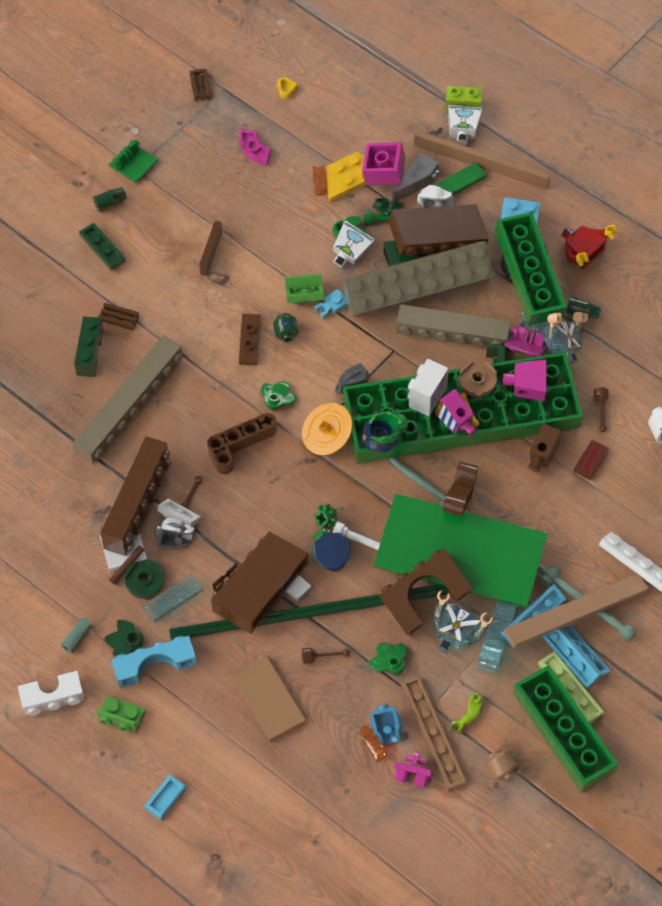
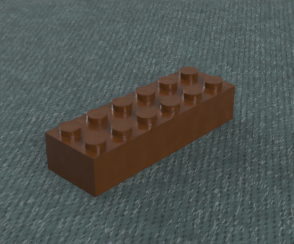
[100,436,171,556]

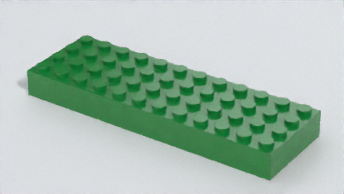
[343,352,583,464]

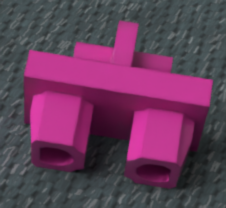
[394,751,433,787]

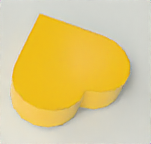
[277,77,299,99]

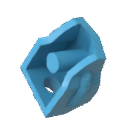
[370,704,403,745]

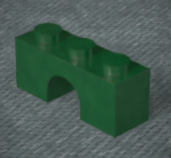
[74,316,104,377]

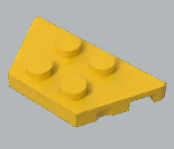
[326,152,366,202]

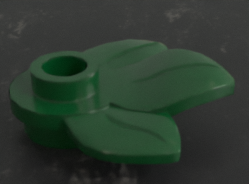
[373,198,404,215]
[104,620,144,656]

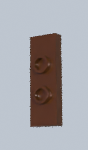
[239,314,261,365]

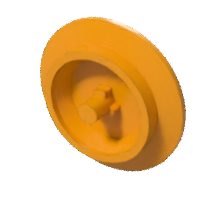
[302,403,353,456]

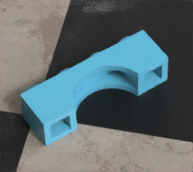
[111,636,197,688]

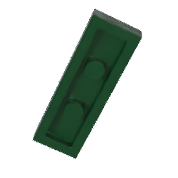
[79,222,126,271]

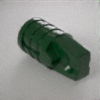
[93,187,127,211]
[566,297,601,319]

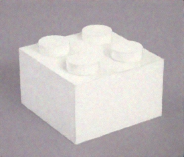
[408,359,448,416]

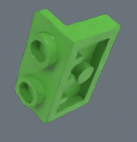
[97,695,146,733]

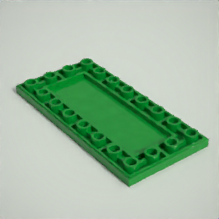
[373,493,548,609]

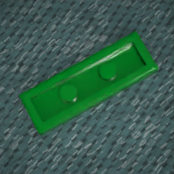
[433,163,486,196]

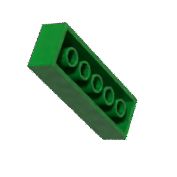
[495,212,567,326]
[513,665,618,793]

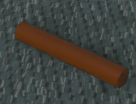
[109,545,145,585]

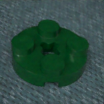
[125,560,164,600]

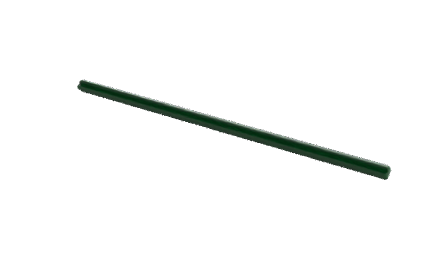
[169,584,451,640]

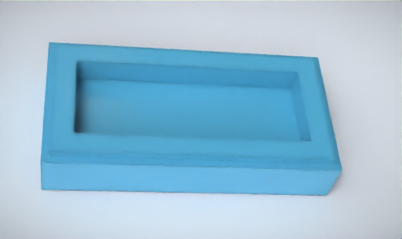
[144,775,186,820]

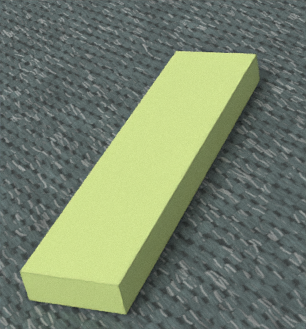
[538,651,605,724]

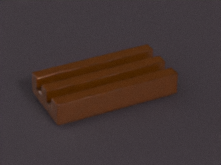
[189,69,212,102]
[98,303,139,330]

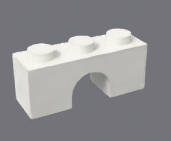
[18,671,84,716]

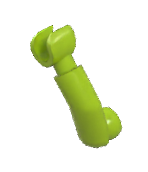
[451,693,482,734]

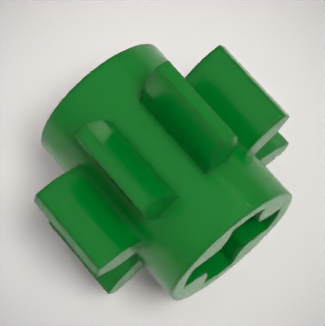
[313,504,339,529]

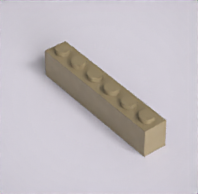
[396,304,511,350]

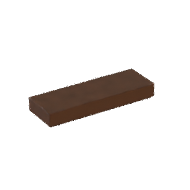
[199,221,222,276]

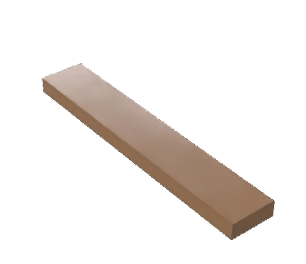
[401,676,467,792]

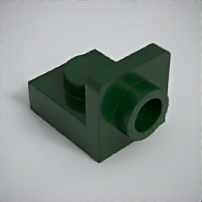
[486,344,506,363]

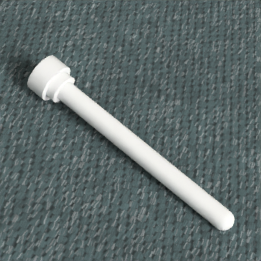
[333,521,380,550]

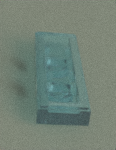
[143,574,203,623]

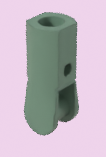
[61,618,90,654]

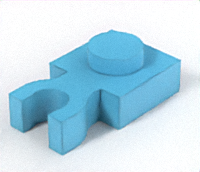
[314,289,348,319]

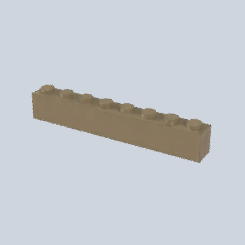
[72,335,183,464]

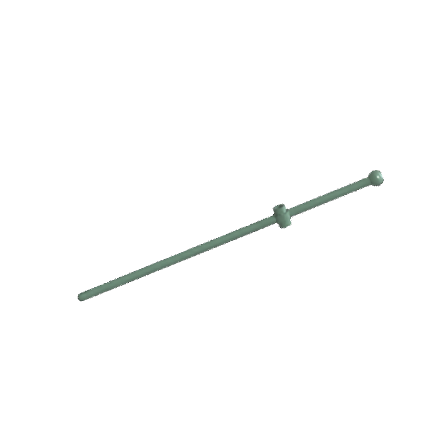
[389,457,636,641]

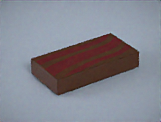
[573,440,609,480]

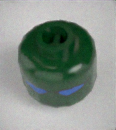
[273,313,299,342]

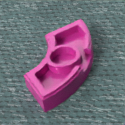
[240,129,271,166]

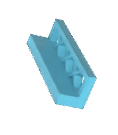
[542,625,611,688]

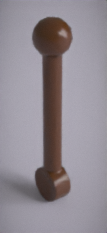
[181,476,202,509]

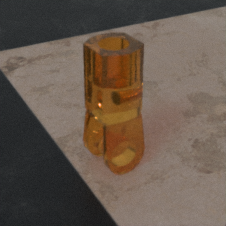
[312,165,327,196]
[359,725,387,762]

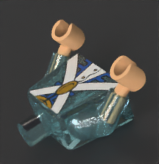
[540,312,588,365]
[433,590,495,654]

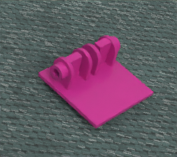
[504,325,548,357]

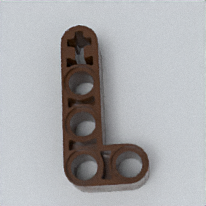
[207,413,277,474]
[442,461,478,516]

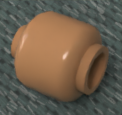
[486,748,517,780]

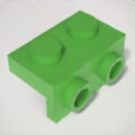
[285,274,324,304]

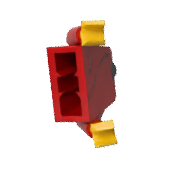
[561,225,618,270]

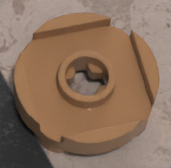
[458,361,497,399]

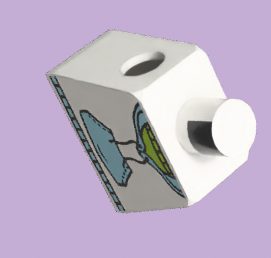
[448,105,482,146]
[333,220,374,268]

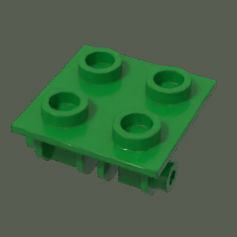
[108,139,158,183]

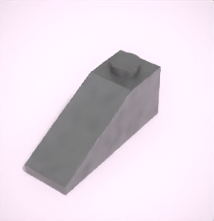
[392,153,440,202]

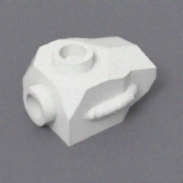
[417,185,454,208]

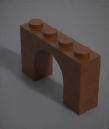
[379,549,473,636]

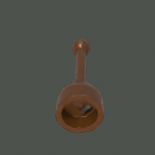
[593,387,609,432]
[302,648,351,664]

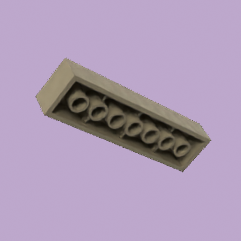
[341,241,494,315]

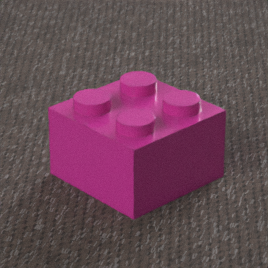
[362,142,406,185]

